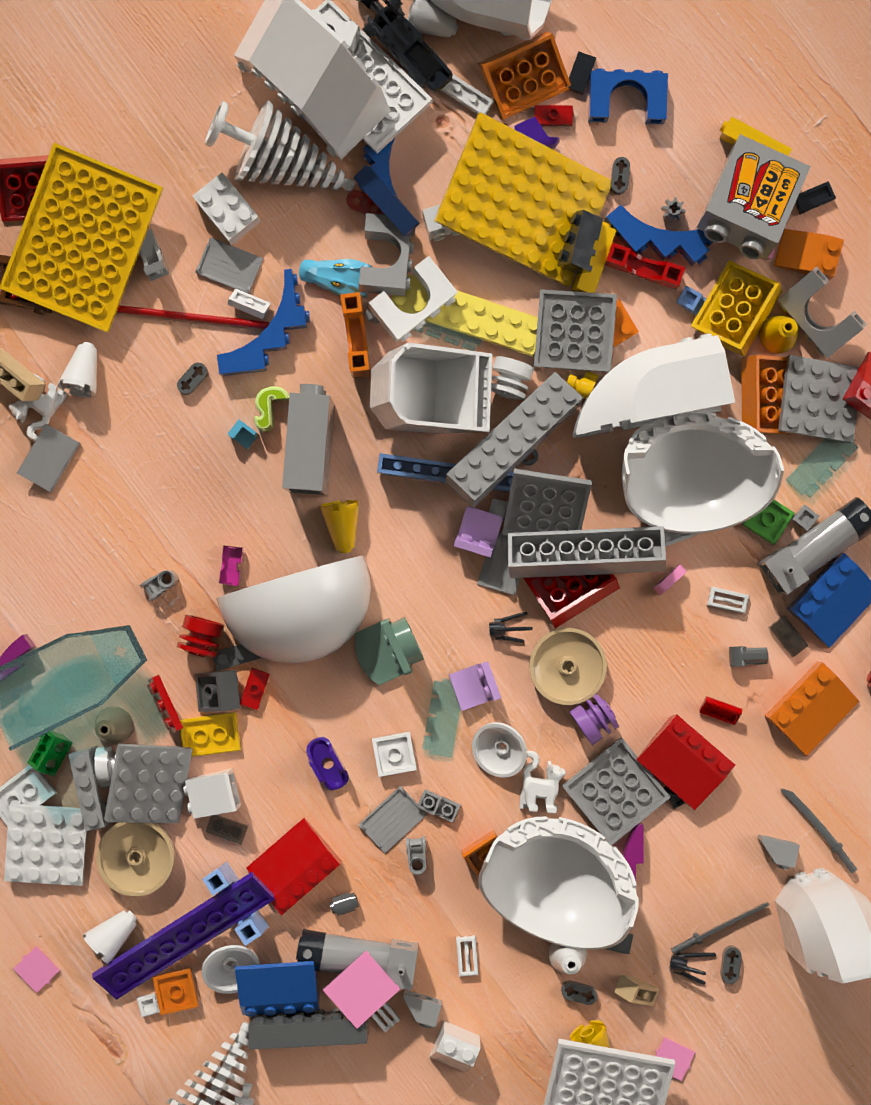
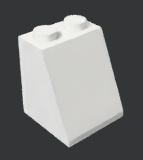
[183,768,241,819]
[429,1021,481,1072]

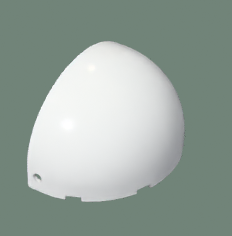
[622,411,784,533]
[216,556,371,663]
[478,816,639,950]

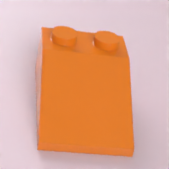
[774,229,844,280]

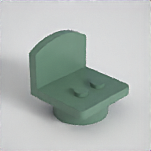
[355,617,424,685]

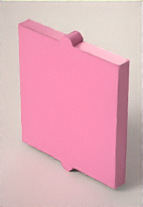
[14,946,60,993]
[655,1037,695,1081]

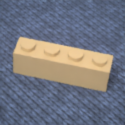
[0,347,46,402]

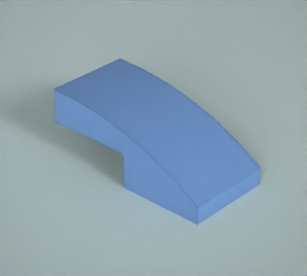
[676,286,707,316]

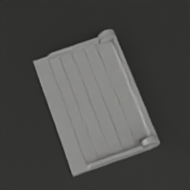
[195,237,263,294]
[17,424,81,493]
[477,531,520,595]
[358,786,427,853]

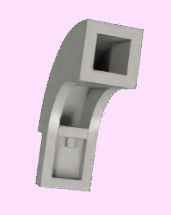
[140,228,169,281]

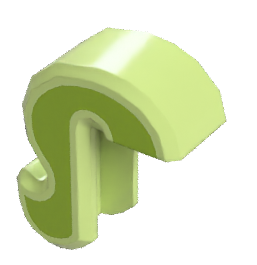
[254,386,290,432]

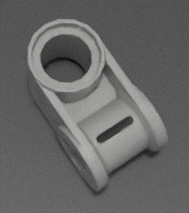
[140,570,178,602]
[406,836,426,875]

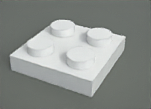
[372,731,417,777]

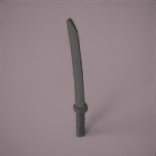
[781,789,857,874]
[670,902,769,955]

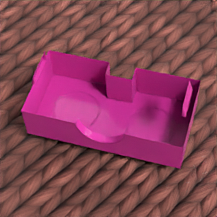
[219,545,244,586]

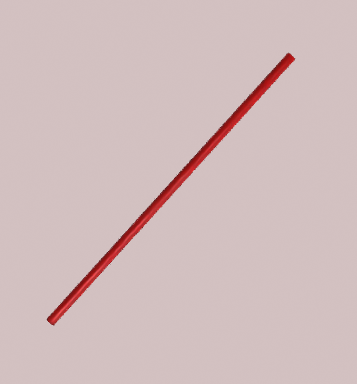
[8,293,269,329]

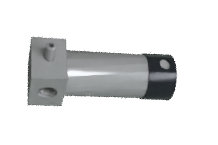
[757,497,871,595]
[296,929,418,990]

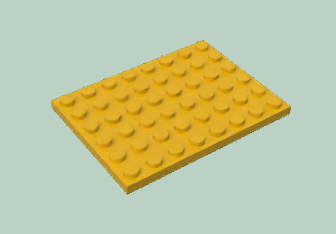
[434,112,611,287]
[0,143,164,332]

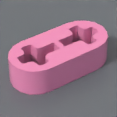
[653,564,687,595]

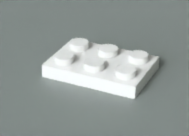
[0,765,57,827]

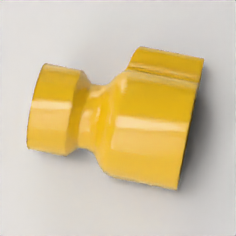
[567,371,599,399]

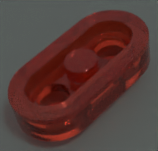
[346,190,382,216]

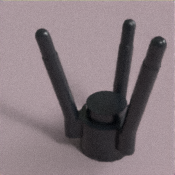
[489,611,533,643]
[669,953,716,985]

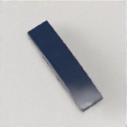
[353,164,420,237]

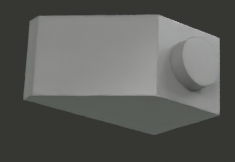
[757,834,800,870]
[403,990,442,1028]

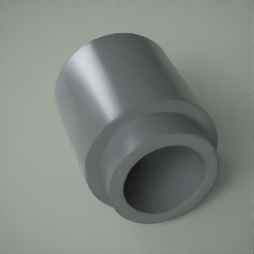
[330,892,359,916]

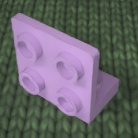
[454,506,503,557]
[449,661,501,711]

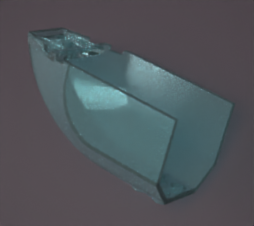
[0,625,147,751]

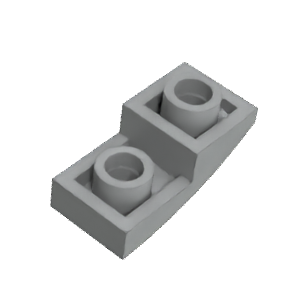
[417,789,461,823]

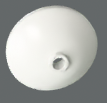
[472,722,527,778]
[202,945,260,994]

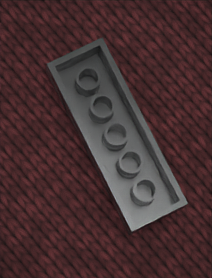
[248,1008,369,1050]

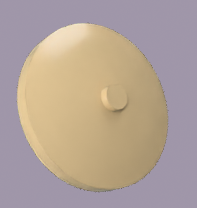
[529,628,607,705]
[96,822,175,896]

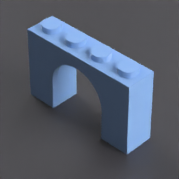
[202,862,269,946]

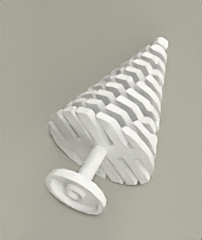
[204,100,355,192]
[166,1022,249,1105]

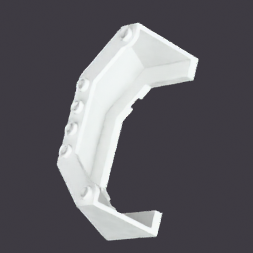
[234,0,390,160]

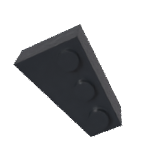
[557,210,603,274]

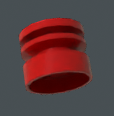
[176,615,225,657]

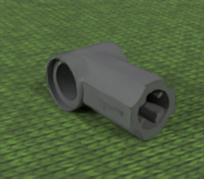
[729,646,769,666]

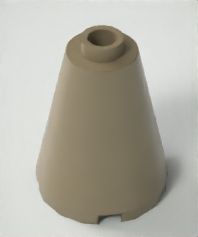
[95,707,133,745]

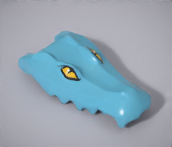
[299,259,372,298]

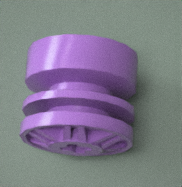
[570,693,619,745]

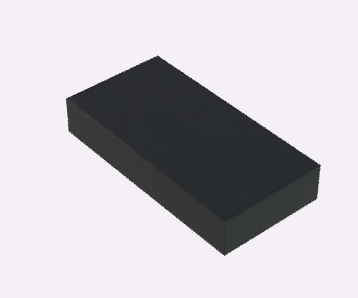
[565,51,596,95]
[795,181,836,215]

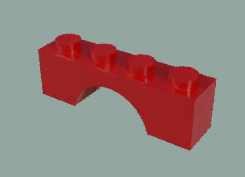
[605,242,685,290]

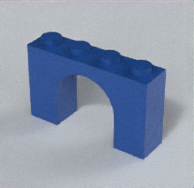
[588,68,668,124]

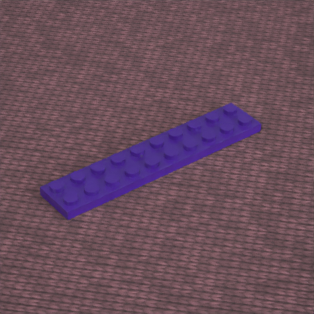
[92,872,275,1000]

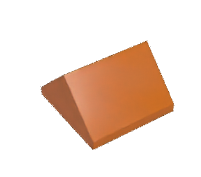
[461,830,498,876]

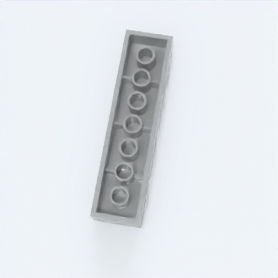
[446,372,583,508]
[508,526,666,578]

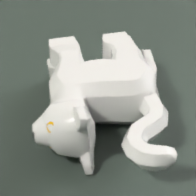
[9,374,68,441]
[519,751,566,813]

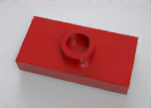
[534,105,573,126]
[240,667,271,710]
[699,696,743,725]

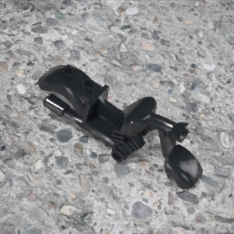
[356,0,453,92]

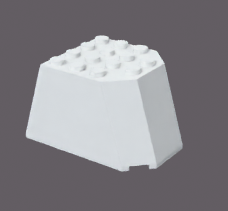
[370,343,492,434]

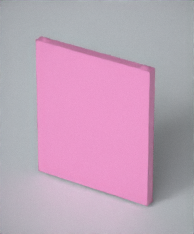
[323,951,400,1028]

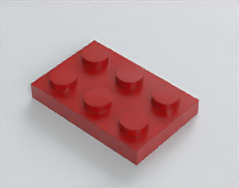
[147,675,183,732]

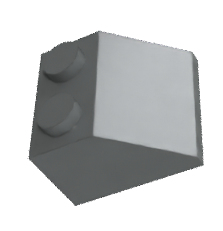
[195,670,240,712]

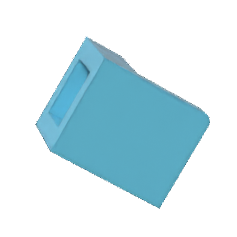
[228,419,259,449]

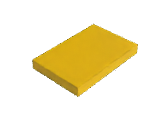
[180,712,241,757]

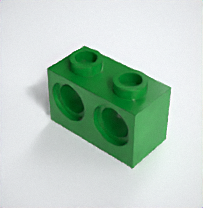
[27,729,73,776]

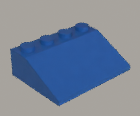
[787,553,871,648]
[235,961,320,1017]

